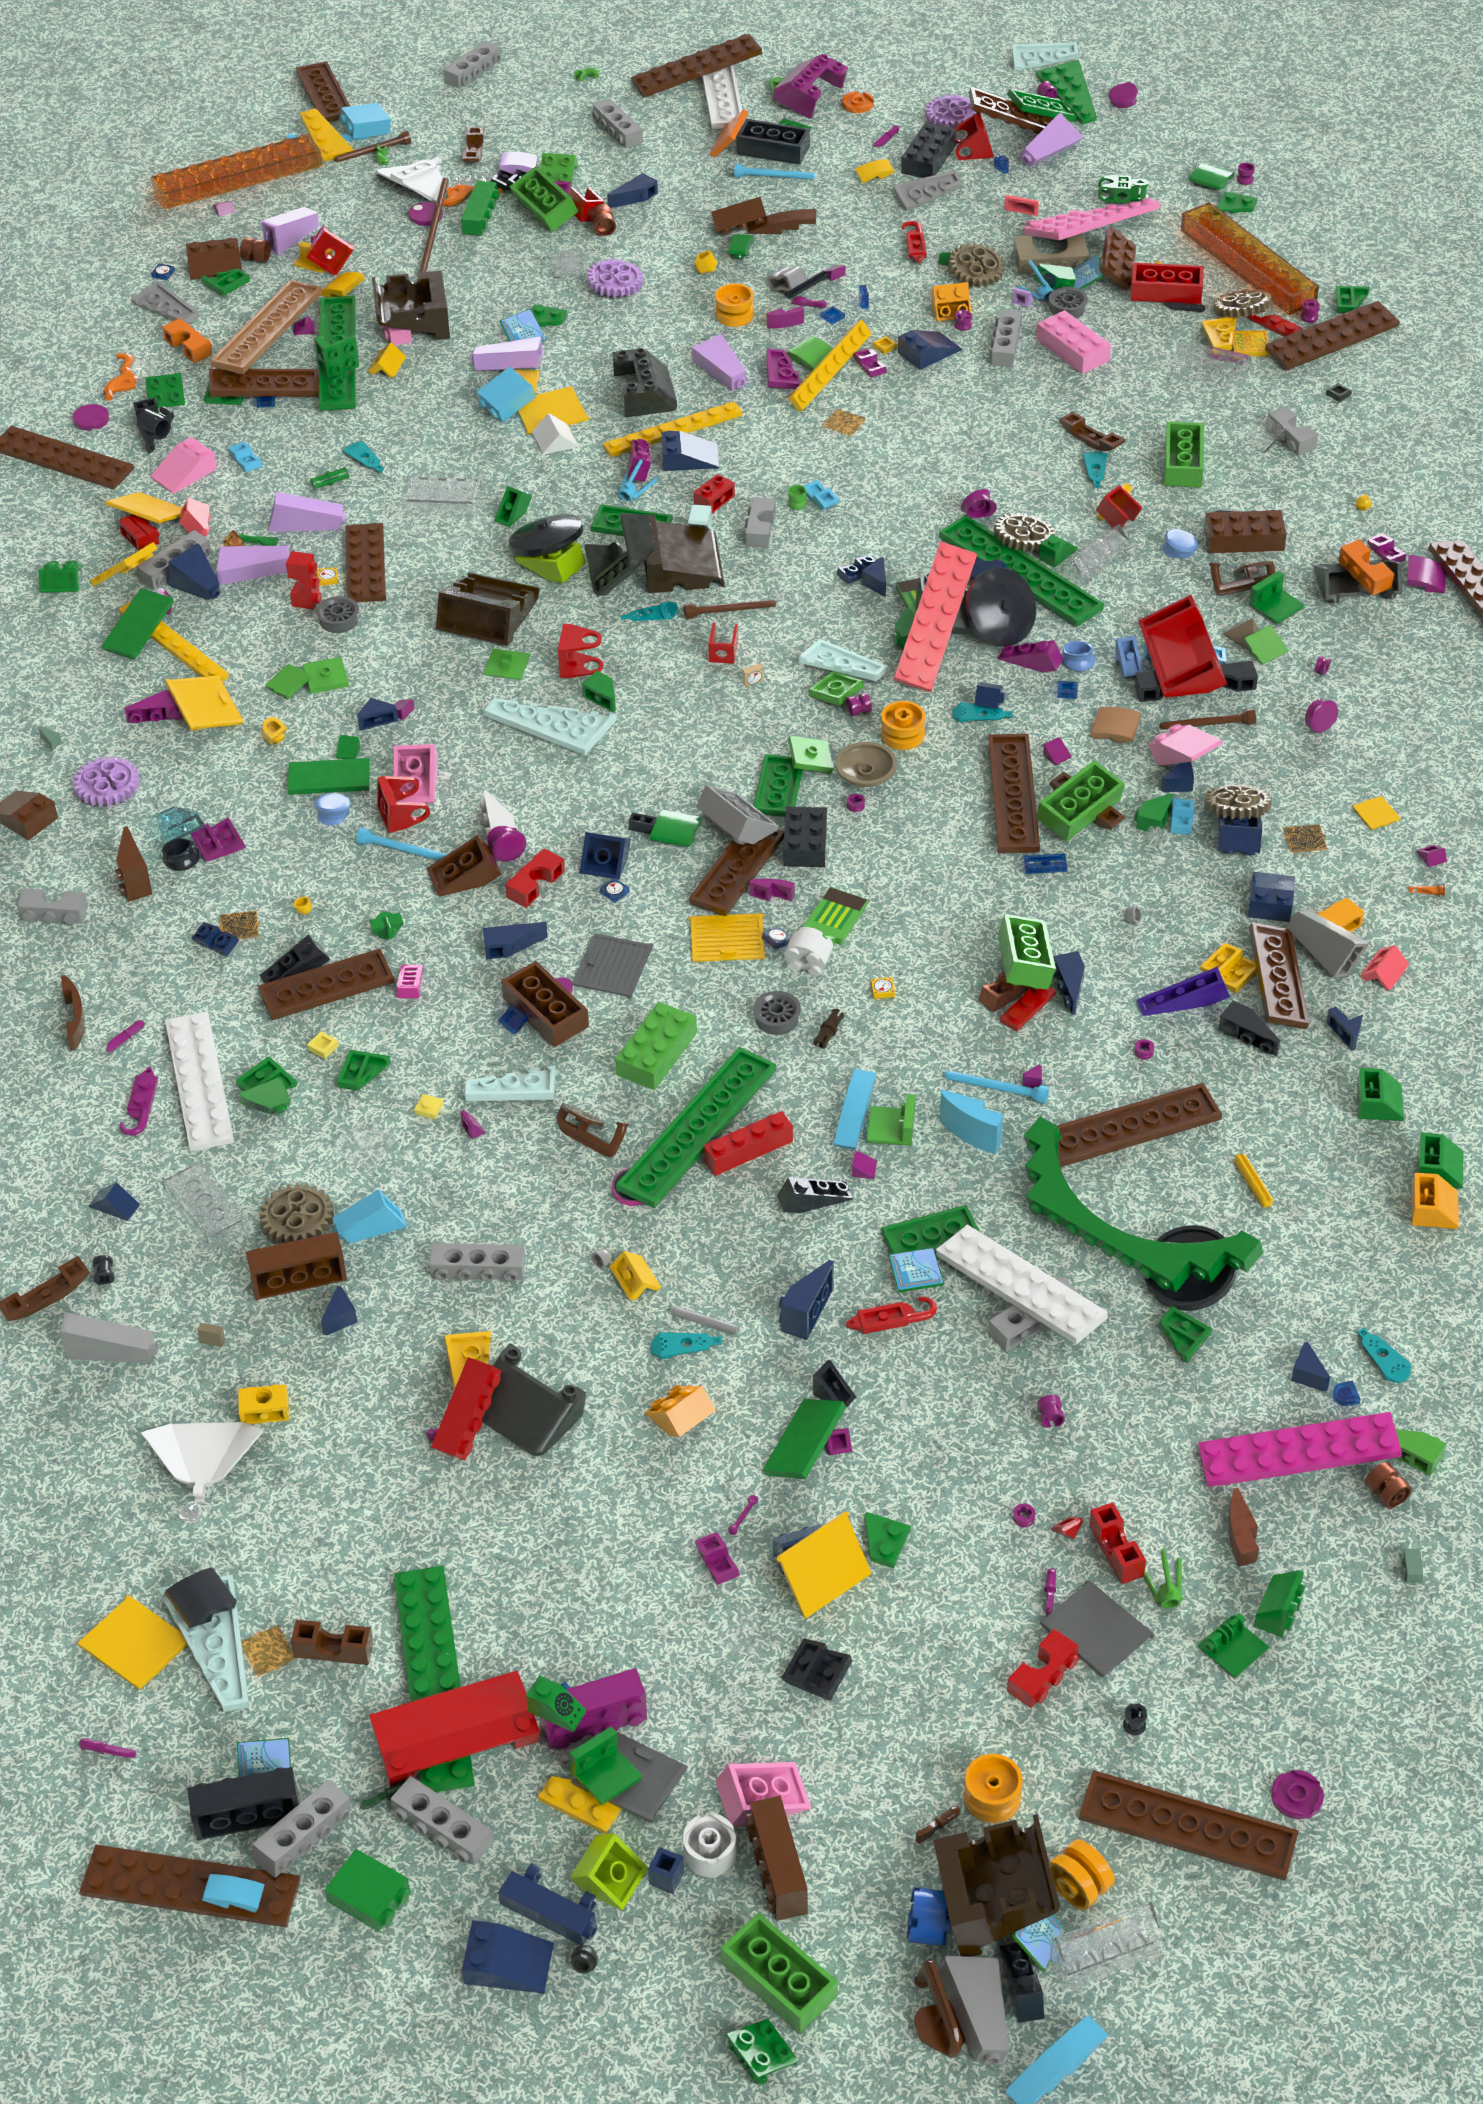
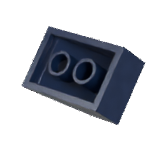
[898,330,962,370]
[661,431,719,471]
[1218,814,1262,855]
[1248,871,1295,922]
[778,1260,834,1340]
[462,1920,554,1994]

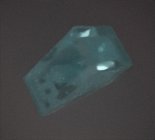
[156,806,206,842]

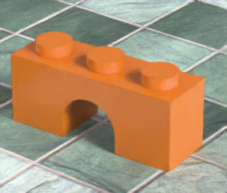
[162,318,212,364]
[1338,539,1394,596]

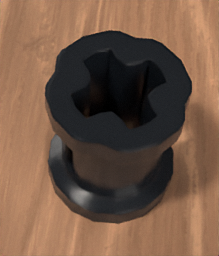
[93,1255,115,1285]
[1123,1703,1147,1736]

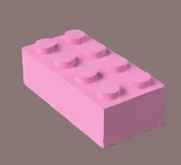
[1036,310,1111,374]

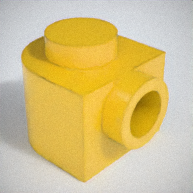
[694,250,718,274]
[261,717,287,745]

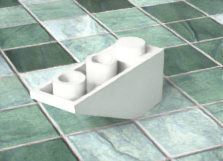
[481,790,516,835]

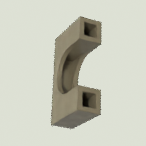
[1013,233,1089,274]

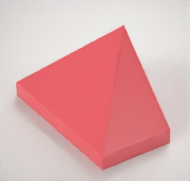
[1004,195,1039,216]

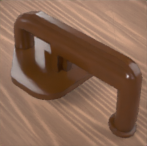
[1209,561,1276,596]
[556,1103,629,1157]
[914,1959,966,2058]

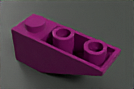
[627,439,651,482]
[997,640,1063,673]
[125,690,184,723]

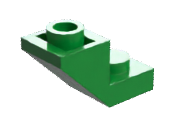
[728,234,754,259]

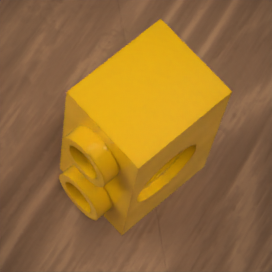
[238,1384,289,1424]

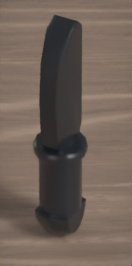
[1166,302,1206,313]

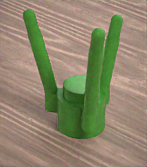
[1144,1549,1183,1608]

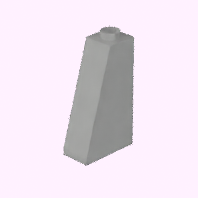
[1287,911,1369,977]
[60,1313,158,1363]
[938,1956,1009,2065]

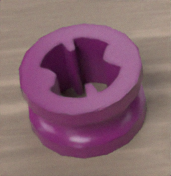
[1314,656,1331,675]
[847,793,865,812]
[1134,1039,1155,1060]
[1013,1503,1036,1527]

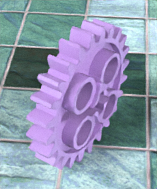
[926,94,976,128]
[587,258,643,298]
[73,756,140,808]

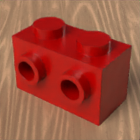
[693,474,735,514]

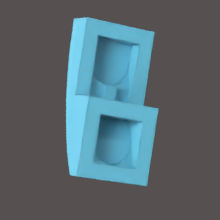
[228,442,262,472]
[804,480,840,510]
[1171,798,1194,835]
[202,1874,265,1912]

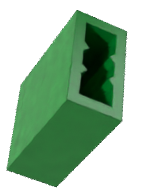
[324,1849,411,1932]

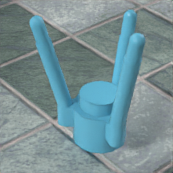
[1018,260,1054,302]
[617,459,657,501]

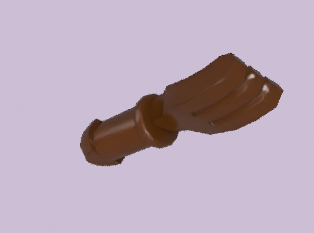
[915,1806,961,1843]

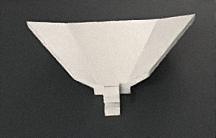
[376,157,443,203]
[141,1422,263,1502]

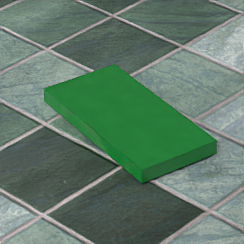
[1007,89,1076,122]
[590,504,673,536]
[101,588,174,660]
[753,754,803,817]
[288,758,370,795]
[881,1205,980,1254]
[763,1399,846,1479]

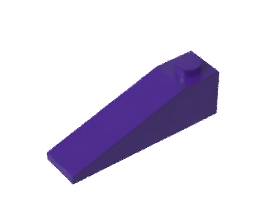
[1137,966,1230,1016]

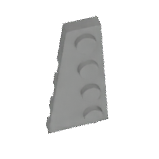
[893,170,962,212]
[131,281,200,324]

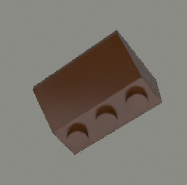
[711,196,767,236]
[186,238,242,280]

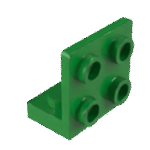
[314,336,359,378]
[38,560,83,593]
[1249,571,1304,624]
[569,1727,642,1805]

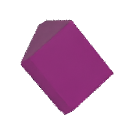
[1022,1064,1042,1088]

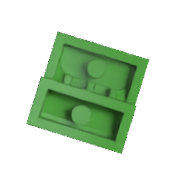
[787,336,833,372]

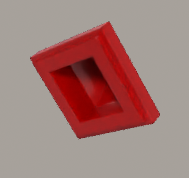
[1051,1517,1083,1539]

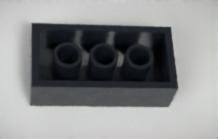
[736,118,810,164]
[901,122,957,178]
[187,1767,300,1841]

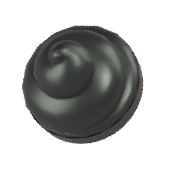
[571,1945,598,1974]

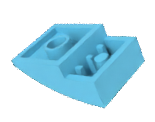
[940,1089,1003,1155]

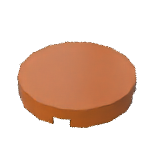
[842,91,874,113]

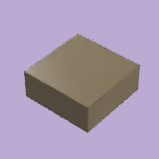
[197,1322,225,1347]

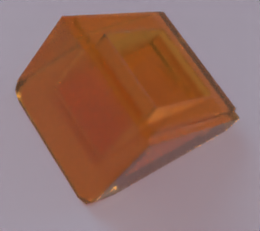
[223,530,245,547]

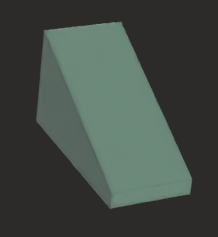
[38,726,62,750]

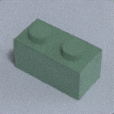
[1400,1548,1423,1583]

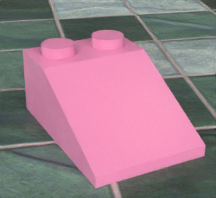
[150,437,217,494]
[1148,724,1223,766]
[393,744,438,803]
[715,1762,811,1827]

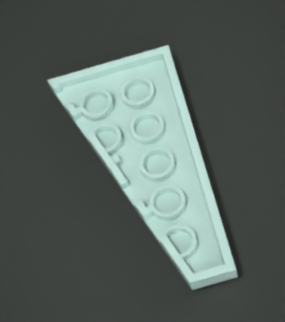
[484,698,617,755]
[158,1575,249,1712]

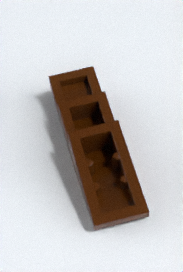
[748,209,817,234]

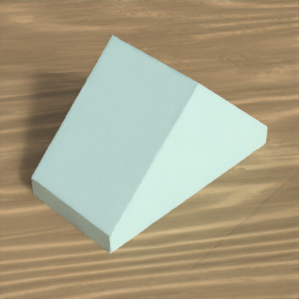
[688,505,712,529]

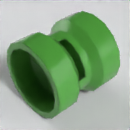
[788,485,807,510]

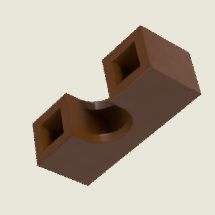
[291,1619,374,1665]

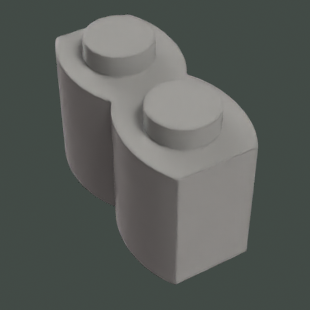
[767,266,807,292]

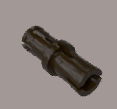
[813,1008,844,1049]

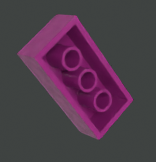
[539,1668,647,1750]

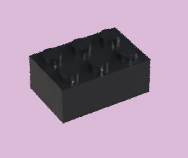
[783,806,827,867]

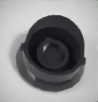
[162,838,200,871]

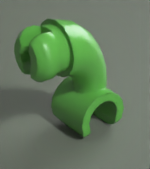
[574,67,600,82]
[375,145,389,165]

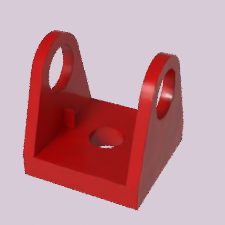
[954,113,994,160]
[306,225,354,275]
[558,623,603,678]
[377,776,430,833]

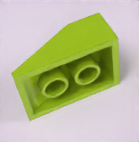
[515,543,586,583]

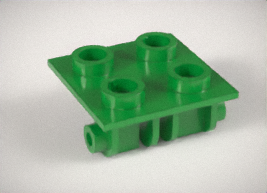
[145,373,185,408]
[1197,1614,1270,1678]
[726,2019,799,2085]

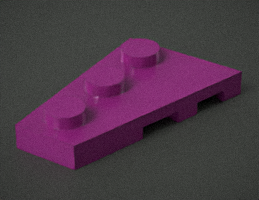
[766,348,803,389]

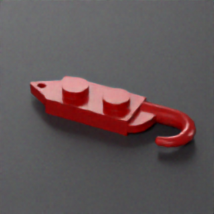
[902,221,927,264]
[1248,311,1303,337]
[846,1297,937,1334]

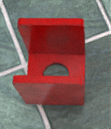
[569,188,604,222]
[1096,485,1142,532]
[708,622,738,664]

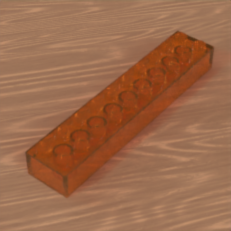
[151,134,323,210]
[1180,202,1319,315]

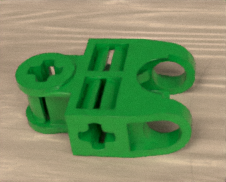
[1098,175,1149,203]

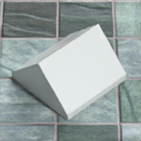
[532,413,578,455]

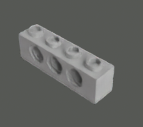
[443,41,501,89]
[592,98,643,148]
[989,309,1022,367]
[137,530,211,590]
[429,1243,526,1282]
[988,1276,1080,1351]
[391,1776,494,1865]
[252,1780,351,1878]

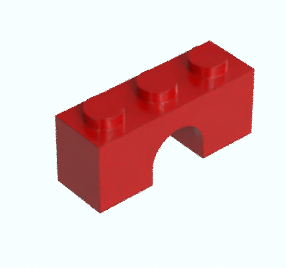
[286,551,322,610]
[505,848,565,908]
[1089,1502,1146,1585]
[1007,1629,1079,1708]

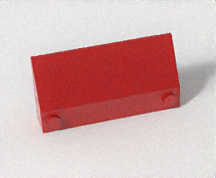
[1138,595,1227,697]
[369,1670,540,1787]

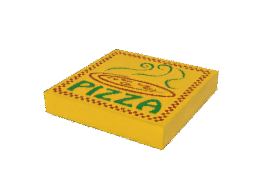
[1232,330,1270,357]

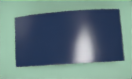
[837,556,875,584]
[192,922,240,956]

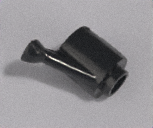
[137,406,175,454]

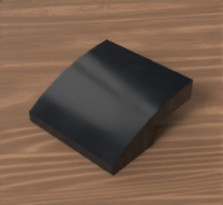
[490,170,527,191]
[165,1567,237,1628]
[781,1638,853,1701]

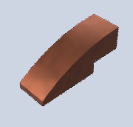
[978,972,1030,1012]
[1228,1488,1259,1567]

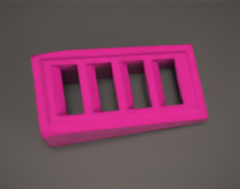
[397,965,423,998]

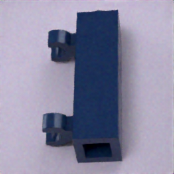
[498,1863,598,1945]

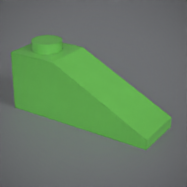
[1396,1429,1447,1476]

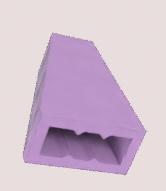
[1018,113,1083,167]
[262,207,319,255]
[692,334,746,391]
[471,337,543,371]
[269,492,346,532]
[217,546,290,585]

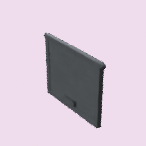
[572,933,654,999]
[1040,1580,1155,1678]
[571,1731,688,1823]

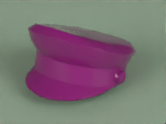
[1108,82,1138,108]
[960,489,997,519]
[1305,698,1338,733]
[487,826,527,862]

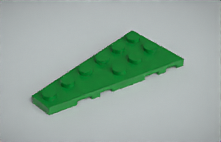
[1036,60,1097,125]

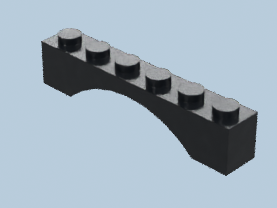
[1135,660,1258,702]

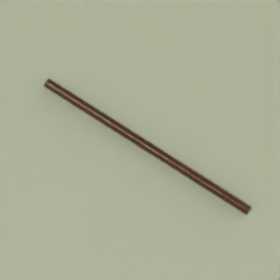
[417,177,449,281]

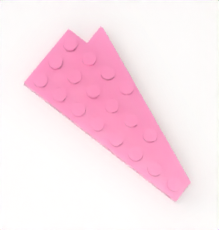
[1024,198,1160,240]

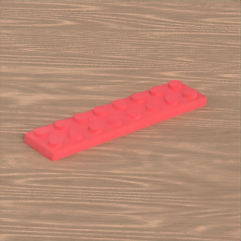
[893,541,977,692]

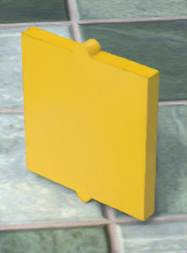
[1352,796,1401,830]

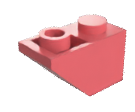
[180,498,211,537]

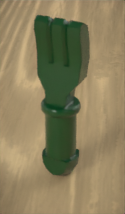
[360,1780,406,1810]

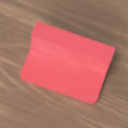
[1360,945,1409,990]

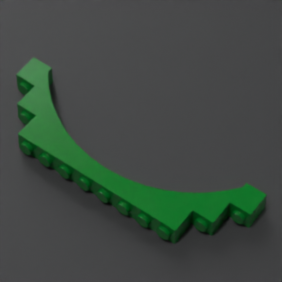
[1024,1116,1263,1293]

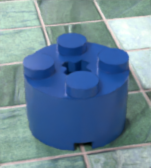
[907,1887,951,1946]

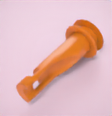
[1409,883,1445,897]

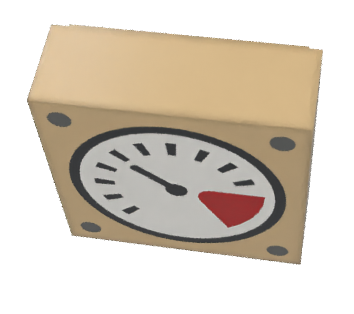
[742,664,763,687]

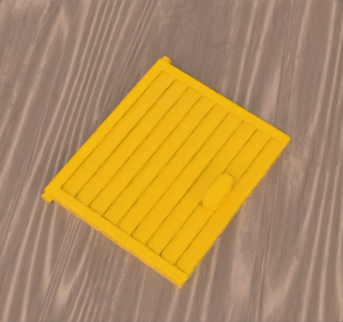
[518,386,589,434]
[105,492,182,524]
[165,676,244,731]
[689,913,765,962]
[776,1511,872,1618]
[78,1595,187,1690]

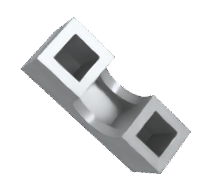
[1266,406,1318,456]
[743,497,776,548]
[17,888,88,924]

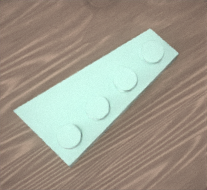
[1012,42,1078,71]
[799,639,887,681]
[465,1065,556,1102]

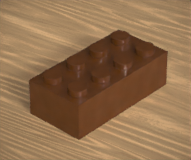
[1204,510,1287,554]
[501,961,589,1047]
[246,1232,347,1300]
[746,1795,808,1921]

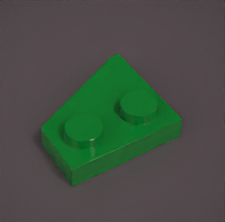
[1215,192,1258,214]
[201,268,250,296]
[1335,286,1370,313]
[531,304,567,327]
[337,1050,391,1091]
[236,1056,297,1091]
[1159,1306,1212,1363]
[865,1512,911,1569]

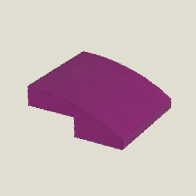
[1407,555,1446,594]
[190,817,246,861]

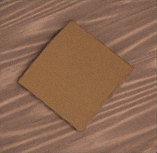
[1091,707,1141,743]

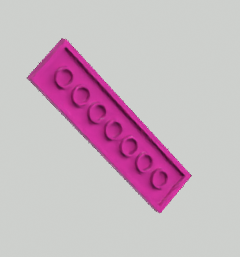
[1198,1412,1402,1487]

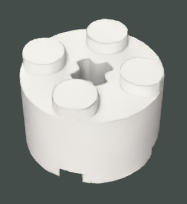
[784,927,833,976]
[683,1814,737,1878]

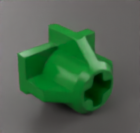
[369,912,404,939]

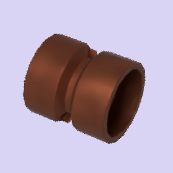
[591,204,616,236]
[240,237,271,263]
[1365,1462,1412,1509]

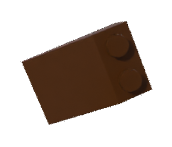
[0,791,58,840]
[115,826,153,902]
[427,835,502,897]

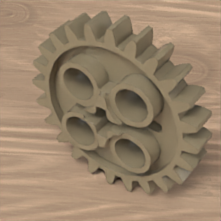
[948,242,1005,288]
[1214,288,1272,318]
[994,512,1056,553]
[1204,784,1272,819]
[259,1183,334,1244]

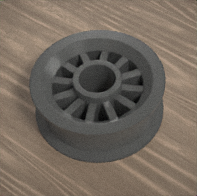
[1049,287,1088,318]
[316,596,359,633]
[753,991,801,1035]

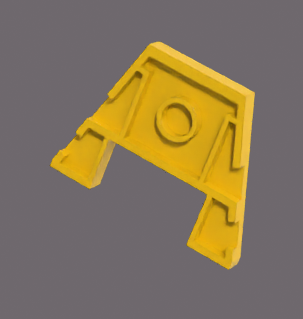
[90,542,158,587]

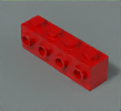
[703,1111,793,1176]
[431,1357,502,1461]

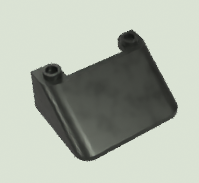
[1313,560,1402,603]
[482,1343,586,1456]

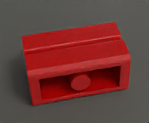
[118,514,160,551]

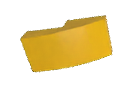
[855,159,895,183]

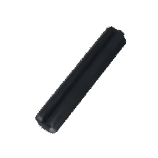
[785,270,828,299]

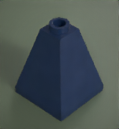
[168,543,220,600]

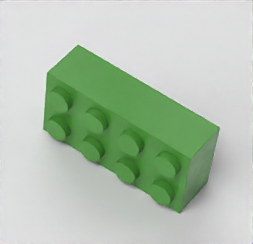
[510,166,578,232]
[1164,421,1204,487]
[1036,760,1125,842]
[998,914,1056,990]
[615,1001,697,1090]
[721,1912,838,2033]

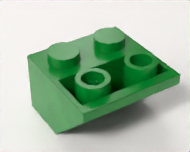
[1356,1068,1404,1121]
[1417,1132,1464,1189]
[1254,1570,1306,1637]

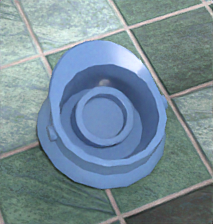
[1163,529,1199,558]
[1061,641,1096,671]
[314,793,350,825]

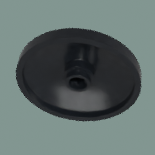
[509,514,584,557]
[965,568,1036,647]
[1144,1225,1237,1311]

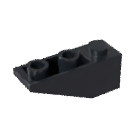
[260,934,330,983]
[1219,1000,1280,1056]
[777,1177,853,1213]
[999,1943,1045,2023]

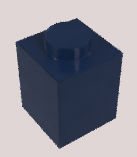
[974,682,1006,709]
[648,1847,684,1894]

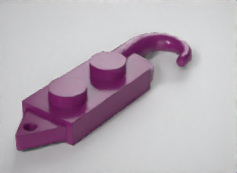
[120,1066,158,1136]

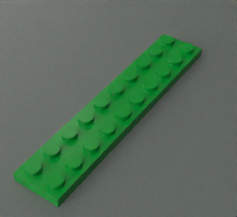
[319,296,356,411]
[939,515,1104,627]
[616,1047,776,1209]
[394,1565,475,1792]

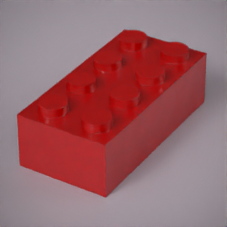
[1131,262,1204,304]

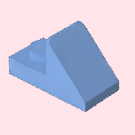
[1115,635,1144,678]

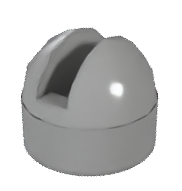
[1124,906,1142,924]
[591,1249,611,1269]

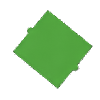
[1244,625,1289,665]
[265,664,312,699]

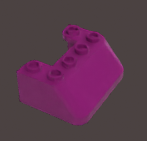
[772,54,848,119]

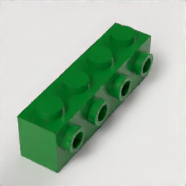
[461,181,500,236]

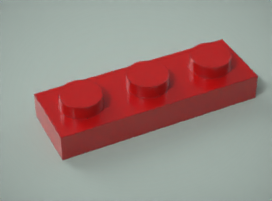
[1000,986,1056,1032]

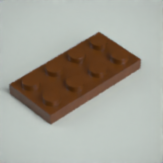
[1100,226,1137,290]

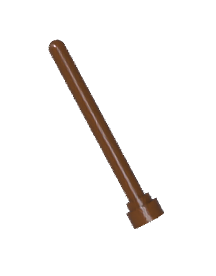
[334,131,411,162]
[684,599,776,619]
[1159,708,1256,730]

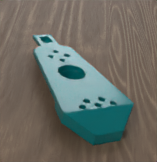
[343,441,384,473]
[1083,452,1107,488]
[620,601,678,621]
[952,702,1013,722]
[1357,1328,1411,1384]
[651,1332,722,1359]

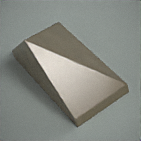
[1223,618,1259,651]

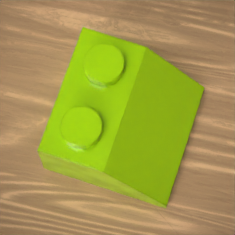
[570,1833,648,1911]

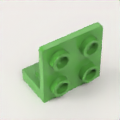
[540,153,578,187]
[867,1094,916,1146]

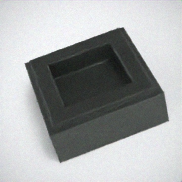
[1326,383,1352,402]

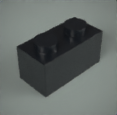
[133,398,159,417]
[628,812,657,834]

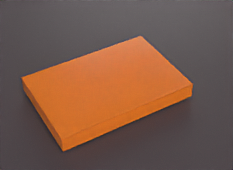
[710,109,748,157]

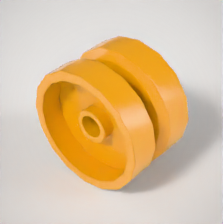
[715,283,754,327]
[881,701,926,750]
[964,1753,1023,1823]
[1049,1839,1115,1911]

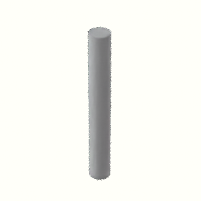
[671,1306,739,1335]

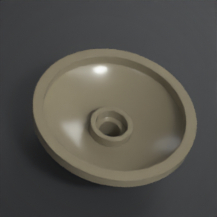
[836,742,897,787]

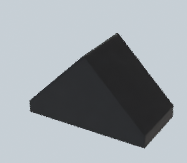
[813,1360,856,1408]

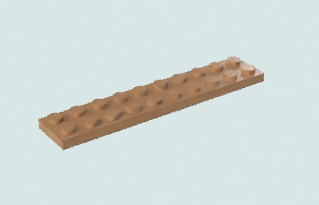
[210,280,322,374]

